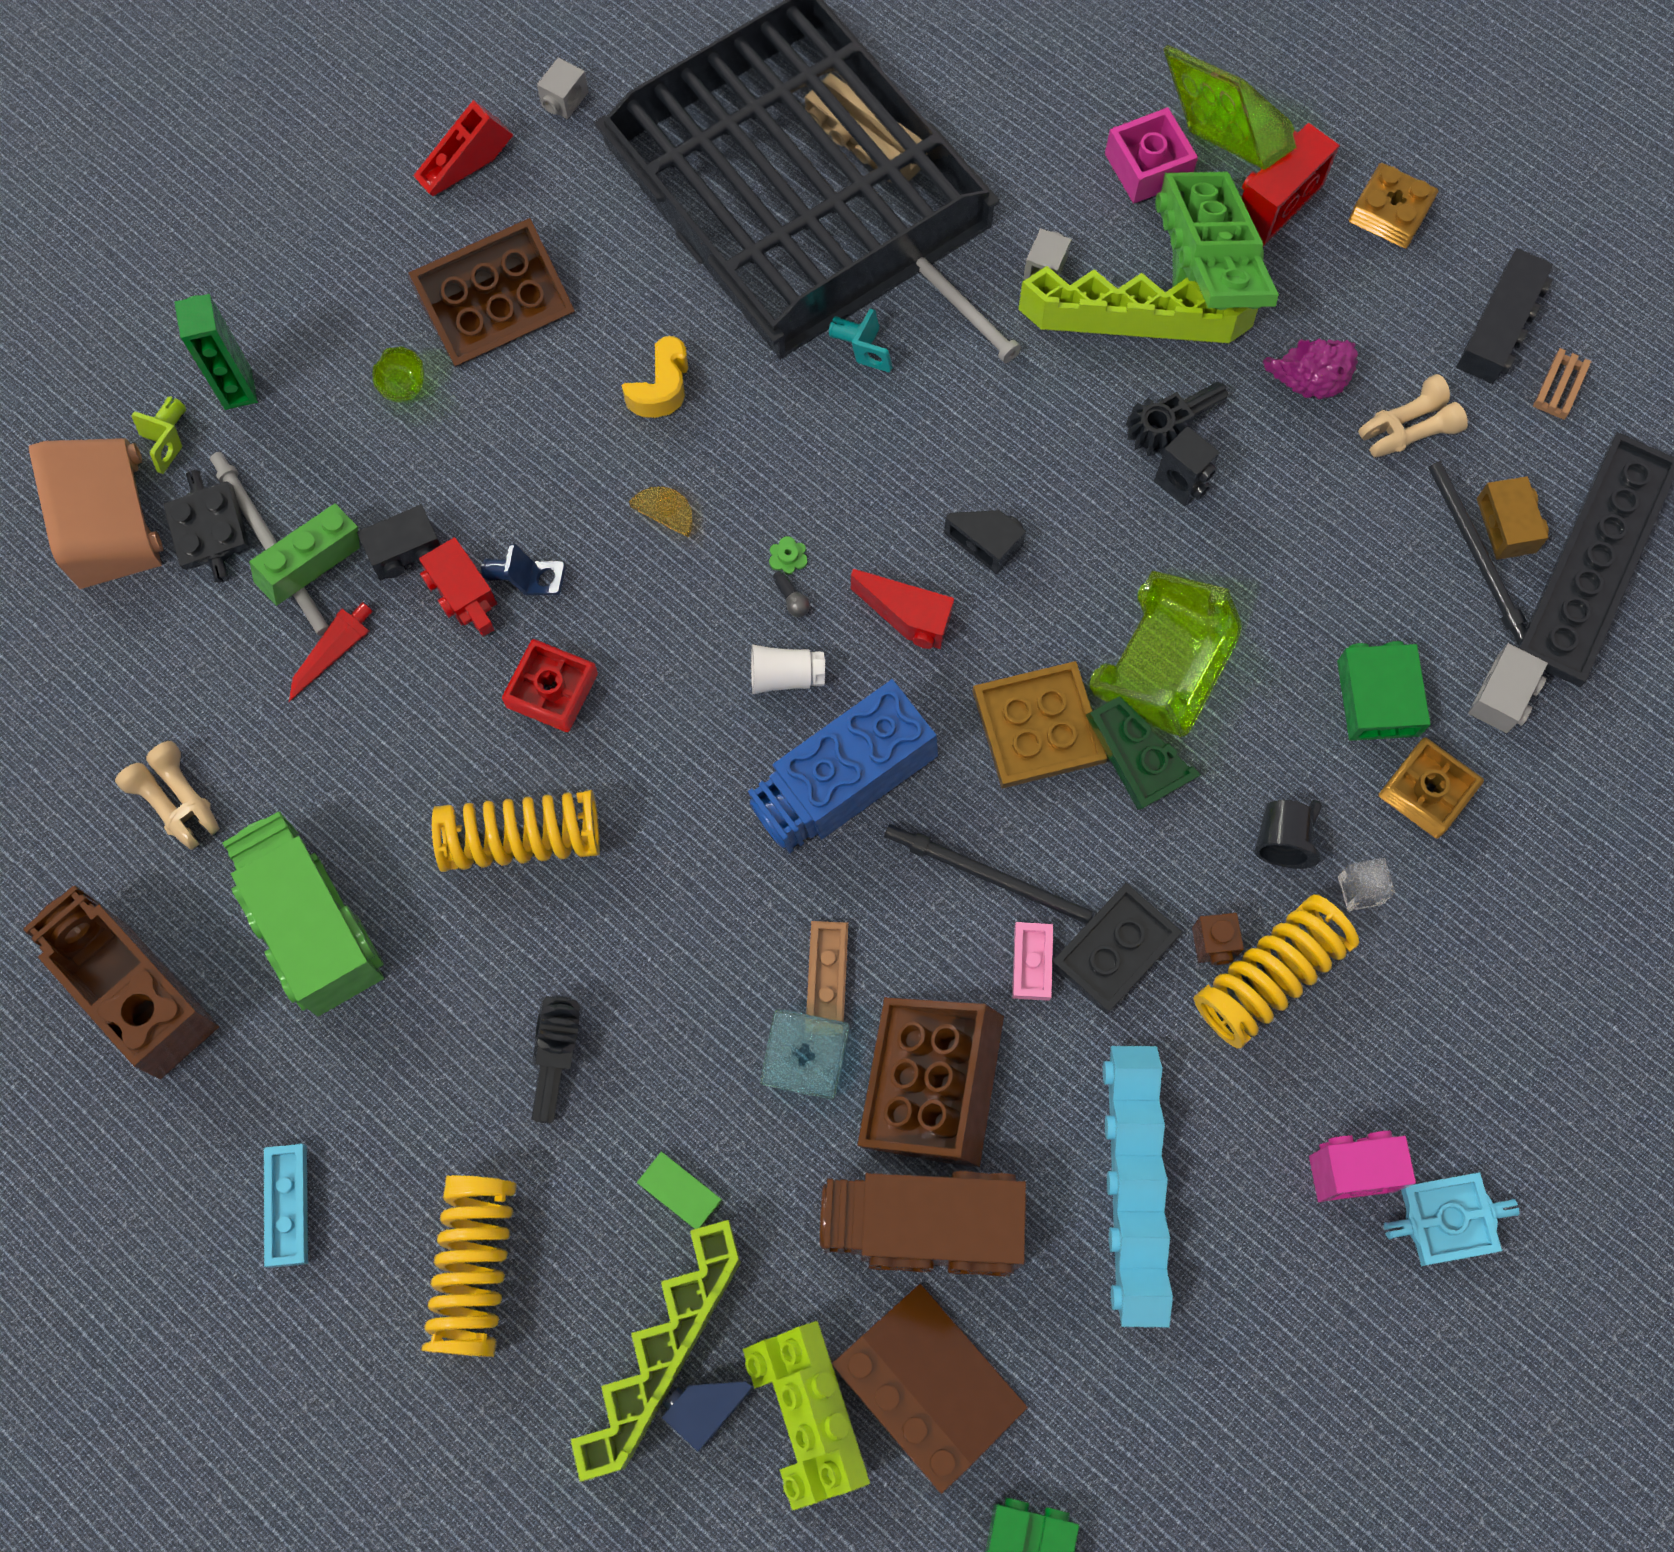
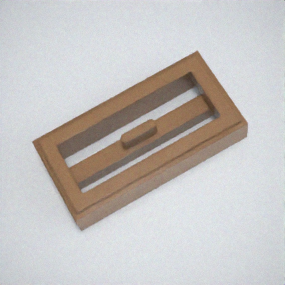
[1533,348,1591,420]

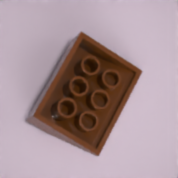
[408,218,575,367]
[857,997,1004,1167]
[832,1284,1028,1494]

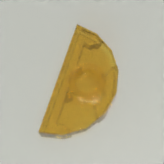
[629,486,693,538]

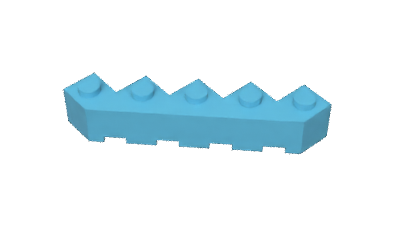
[1103,1046,1173,1327]

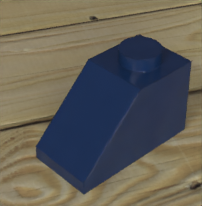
[662,1381,754,1452]

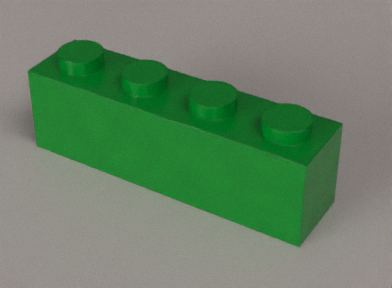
[174,294,258,410]

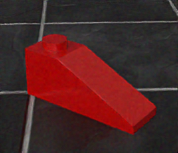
[413,100,513,196]
[851,569,954,649]

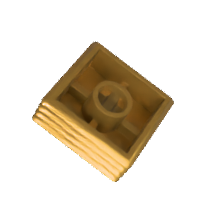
[1348,163,1438,248]
[1379,737,1484,839]

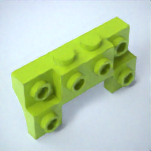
[742,1321,870,1511]

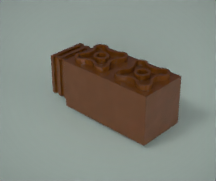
[23,885,220,1080]
[819,1171,1026,1277]

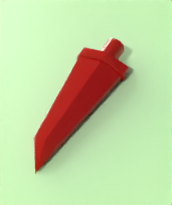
[289,602,373,702]

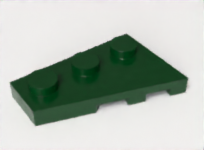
[1086,696,1201,810]

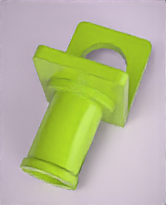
[131,397,186,474]

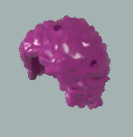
[1263,339,1358,399]

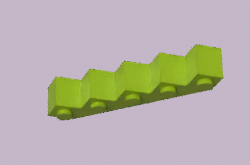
[1018,266,1258,343]
[570,1220,741,1482]

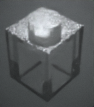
[1338,858,1395,911]

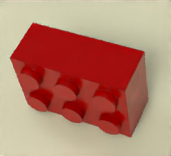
[1241,122,1340,246]

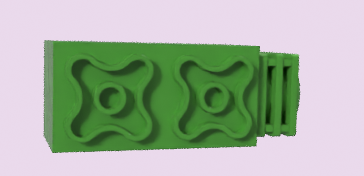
[223,812,385,1017]

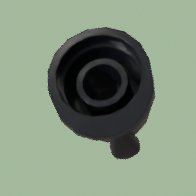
[1254,800,1322,869]

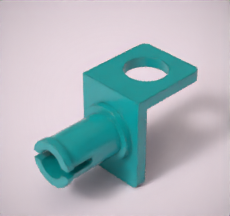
[829,309,893,372]

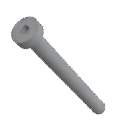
[916,257,1021,363]

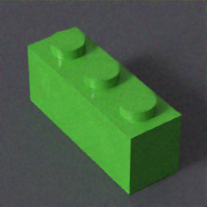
[249,503,360,606]

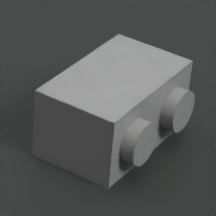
[1468,643,1548,733]

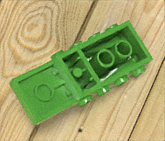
[1155,172,1279,310]

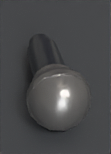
[773,571,810,617]

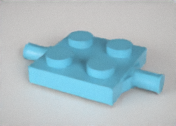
[1384,1173,1519,1266]

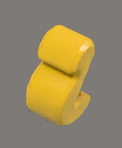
[622,336,688,418]

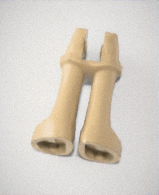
[1358,374,1468,458]
[115,741,220,850]

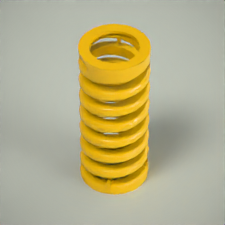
[432,790,600,872]
[1194,894,1359,1049]
[421,1175,517,1357]

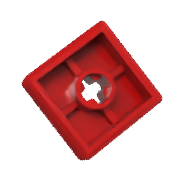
[502,639,598,732]

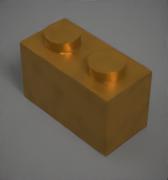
[1477,476,1549,560]

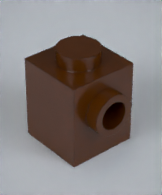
[1192,913,1244,966]

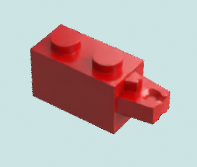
[419,537,497,637]

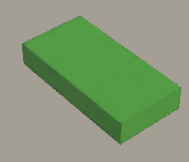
[637,1152,722,1229]

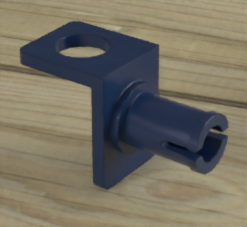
[481,544,566,595]

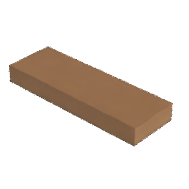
[805,921,848,1035]

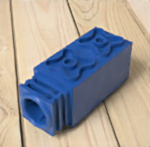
[748,679,938,854]

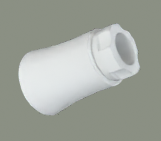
[751,645,825,694]

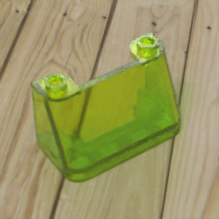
[1089,571,1241,737]

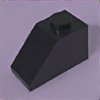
[944,510,1026,575]

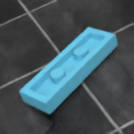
[264,1144,308,1268]

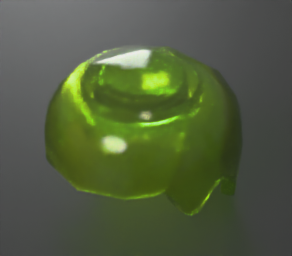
[372,346,425,403]

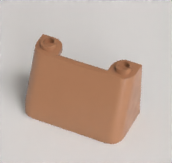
[29,438,163,589]

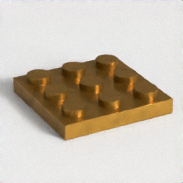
[972,661,1107,789]

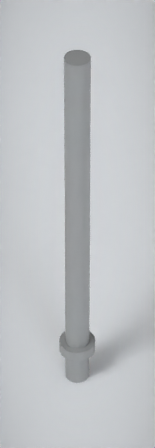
[210,452,329,636]

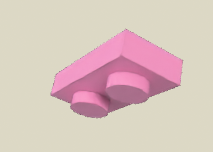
[1012,922,1053,1001]

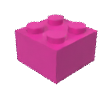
[1105,108,1198,204]
[1309,1131,1416,1202]

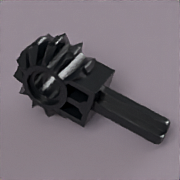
[1126,382,1228,456]
[532,995,580,1123]

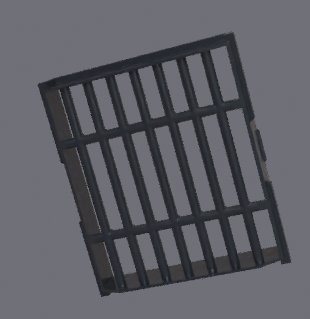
[594,0,1000,360]

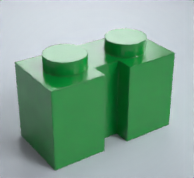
[985,1497,1079,1552]

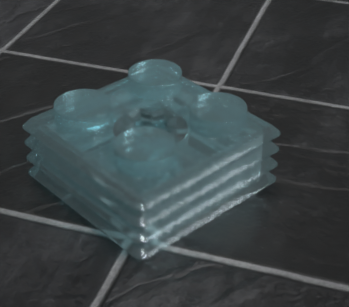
[760,1009,850,1100]

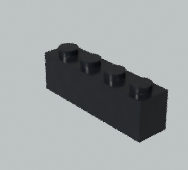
[1456,248,1554,384]

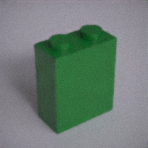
[1337,641,1431,741]

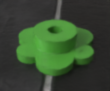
[769,536,807,574]

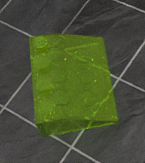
[1163,45,1296,170]

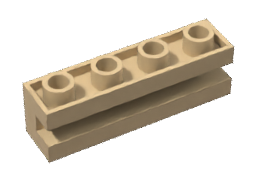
[805,73,927,182]

